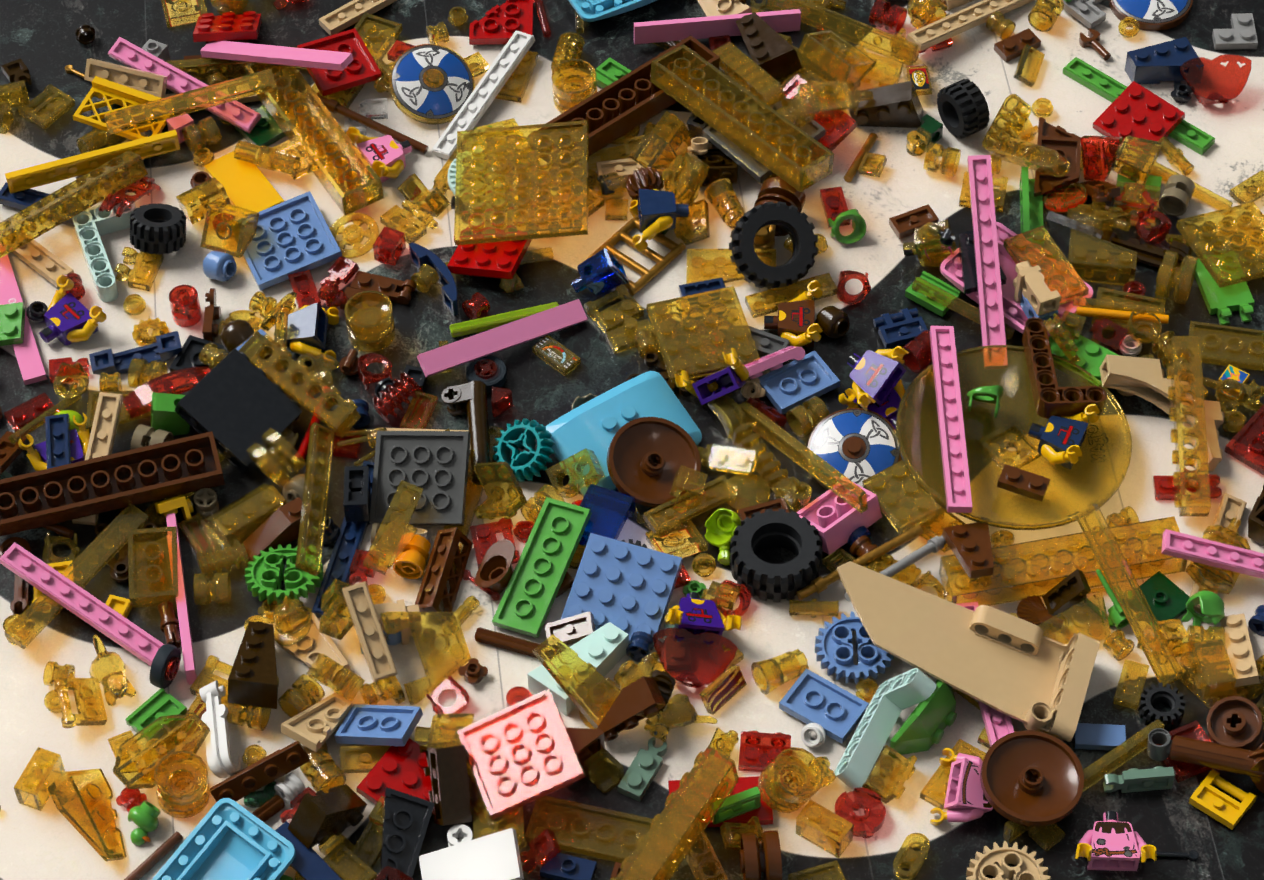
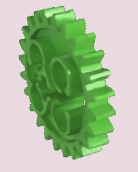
[244,544,324,605]

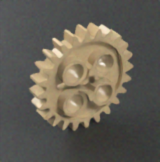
[966,841,1051,880]

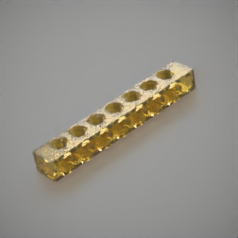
[0,150,148,258]
[1165,336,1211,517]

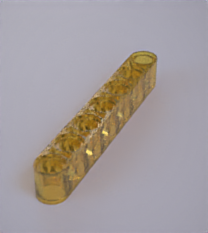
[712,42,786,108]

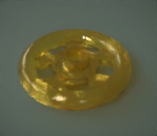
[330,213,379,258]

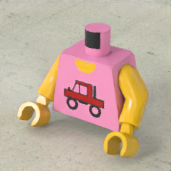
[345,127,412,185]

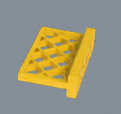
[73,76,174,140]

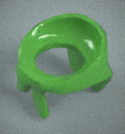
[828,209,867,244]
[967,385,1004,418]
[1182,590,1225,633]

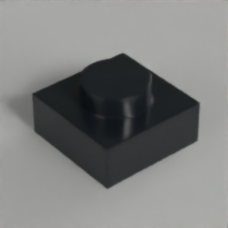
[400,365,428,392]

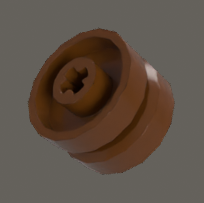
[1206,696,1264,751]
[739,830,782,880]

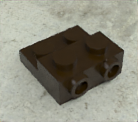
[692,149,738,186]

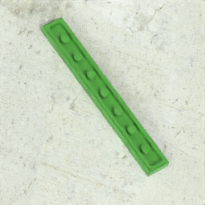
[1062,57,1215,155]

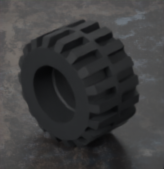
[937,79,990,139]
[130,203,186,254]

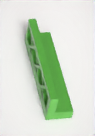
[1019,167,1044,251]

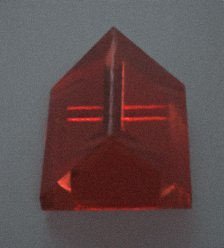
[491,387,513,417]

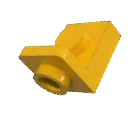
[154,495,193,520]

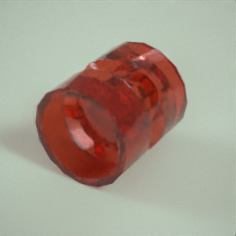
[869,0,907,34]
[169,285,202,327]
[902,330,932,372]

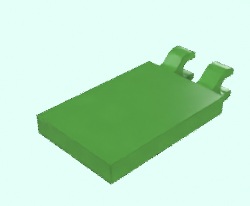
[1190,253,1255,326]

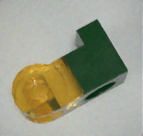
[906,114,943,156]

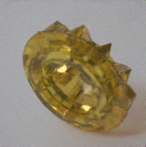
[132,317,169,346]

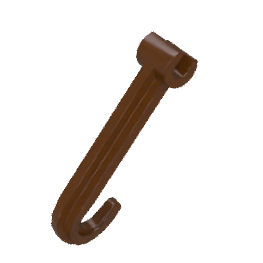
[0,537,32,622]

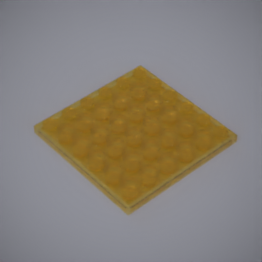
[454,120,589,245]

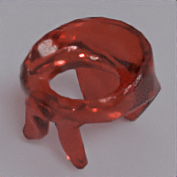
[1136,203,1173,244]
[836,270,871,304]
[357,353,393,390]
[713,580,751,618]
[426,676,469,716]

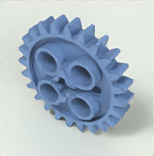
[815,611,894,684]

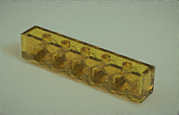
[239,331,361,437]

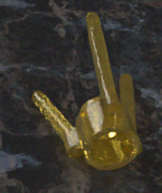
[337,427,387,466]

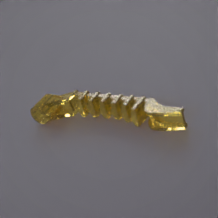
[708,394,812,512]

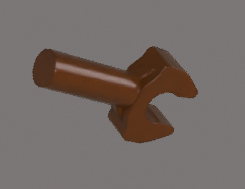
[1079,28,1111,60]

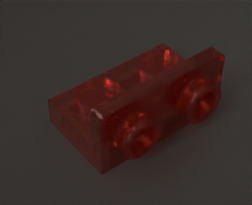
[738,730,791,774]

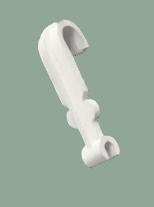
[199,680,241,779]

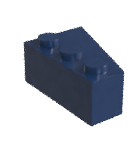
[1125,37,1204,84]

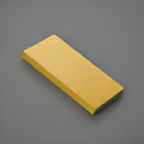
[204,147,284,219]

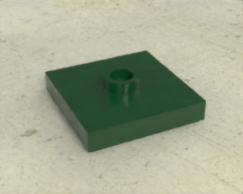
[234,103,294,152]
[1125,571,1190,632]

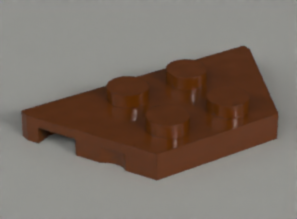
[1034,117,1082,197]

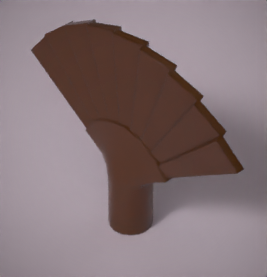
[1016,595,1064,629]

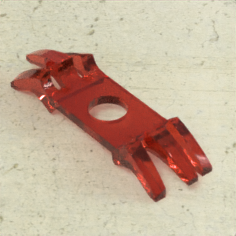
[99,177,161,217]

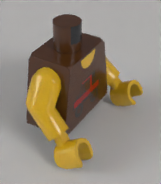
[764,280,823,347]

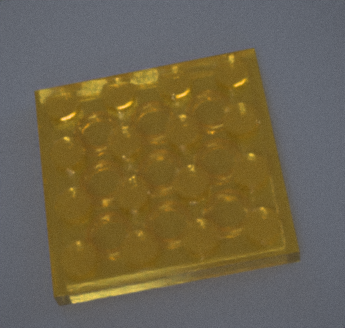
[1176,202,1264,288]
[646,286,760,383]

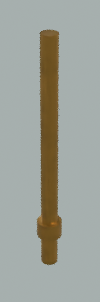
[796,525,923,600]

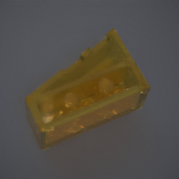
[1066,229,1137,287]

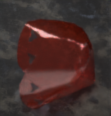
[1180,54,1251,104]
[653,628,738,688]

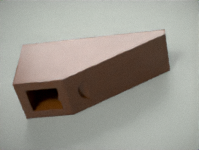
[597,676,666,742]

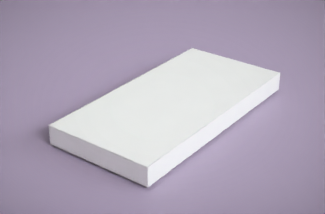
[419,828,524,880]

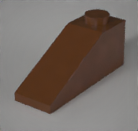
[241,497,313,561]

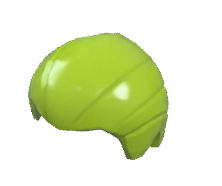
[704,508,741,565]

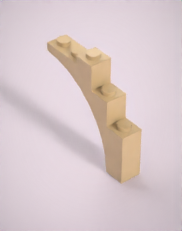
[1099,354,1224,471]

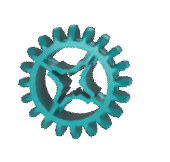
[492,418,555,482]

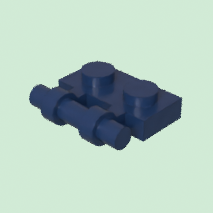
[873,308,929,349]

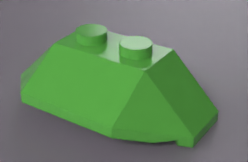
[889,679,957,756]

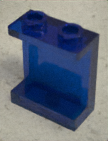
[578,484,636,547]

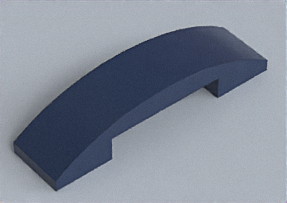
[409,242,458,316]
[89,331,182,375]

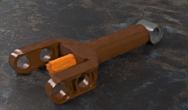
[1147,728,1264,794]

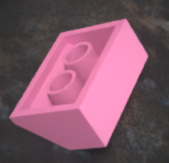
[797,478,882,555]

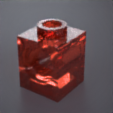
[373,227,406,266]
[1091,315,1129,350]

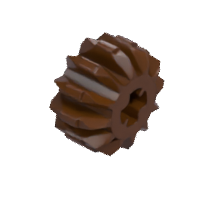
[625,166,664,200]

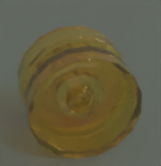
[1154,250,1198,305]
[246,428,306,488]

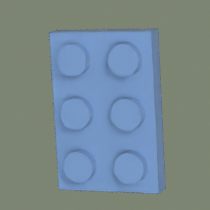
[759,350,840,415]
[779,668,869,744]
[334,704,423,747]

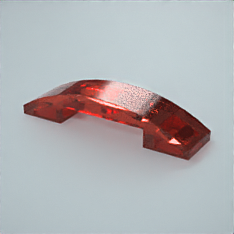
[123,367,210,419]

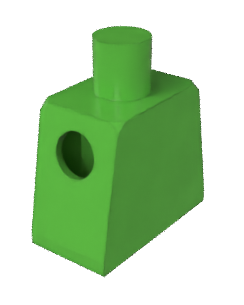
[150,392,190,436]

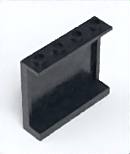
[174,348,303,474]

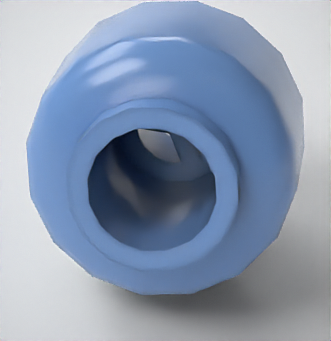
[203,251,237,282]

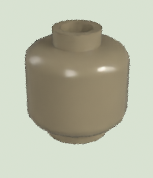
[282,474,318,506]

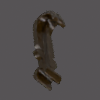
[1098,230,1192,273]

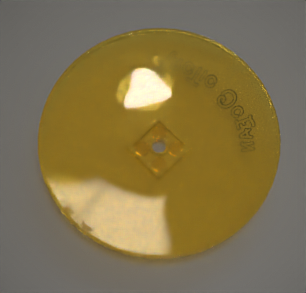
[896,345,1132,530]

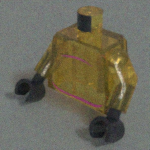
[903,220,957,268]

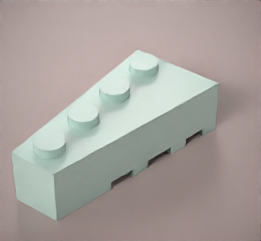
[527,622,629,716]

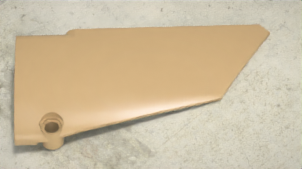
[837,561,1100,742]

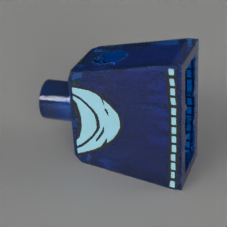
[571,248,629,295]

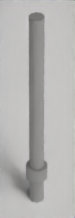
[844,535,947,602]

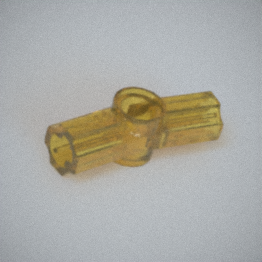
[76,111,134,154]
[234,140,301,175]

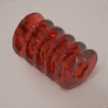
[372,373,423,423]

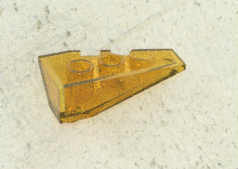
[47,769,127,861]

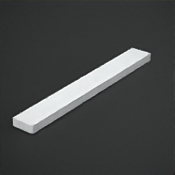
[431,30,535,161]

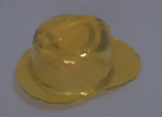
[273,595,312,646]

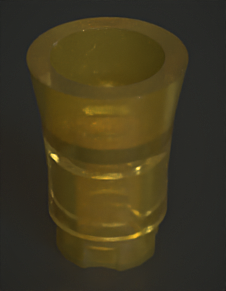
[704,178,745,228]
[751,649,809,695]

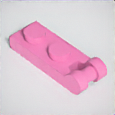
[745,346,805,379]

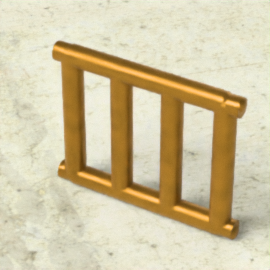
[584,215,686,296]

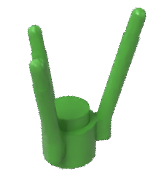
[1085,569,1133,629]

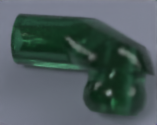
[244,781,277,808]

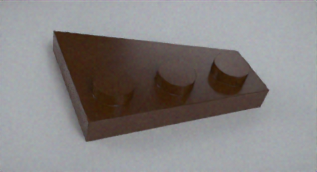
[942,521,994,579]

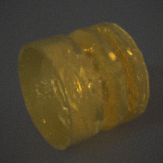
[551,59,597,113]
[758,747,823,813]
[154,751,210,818]

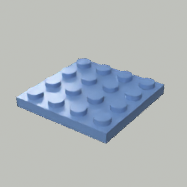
[228,191,343,291]
[560,533,683,650]

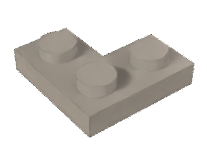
[1061,0,1106,29]
[1212,13,1258,50]

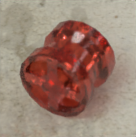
[64,273,85,300]
[318,281,346,308]
[462,292,490,320]

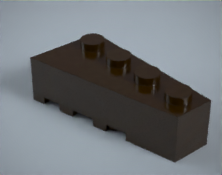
[735,12,803,85]
[228,621,278,709]

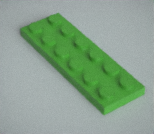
[492,497,592,638]

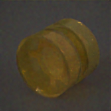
[344,291,395,352]

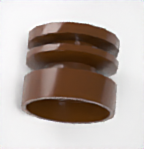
[753,177,806,236]

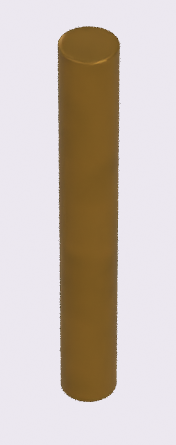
[844,133,878,182]

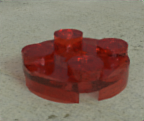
[834,787,886,838]

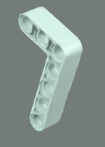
[73,198,136,302]
[834,668,936,791]

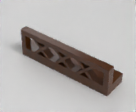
[415,527,473,623]

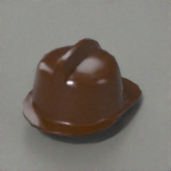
[475,539,515,594]

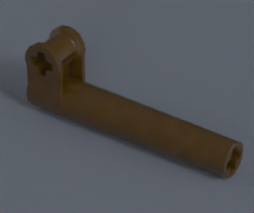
[441,381,491,485]

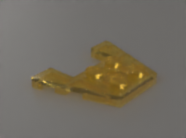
[380,612,471,705]

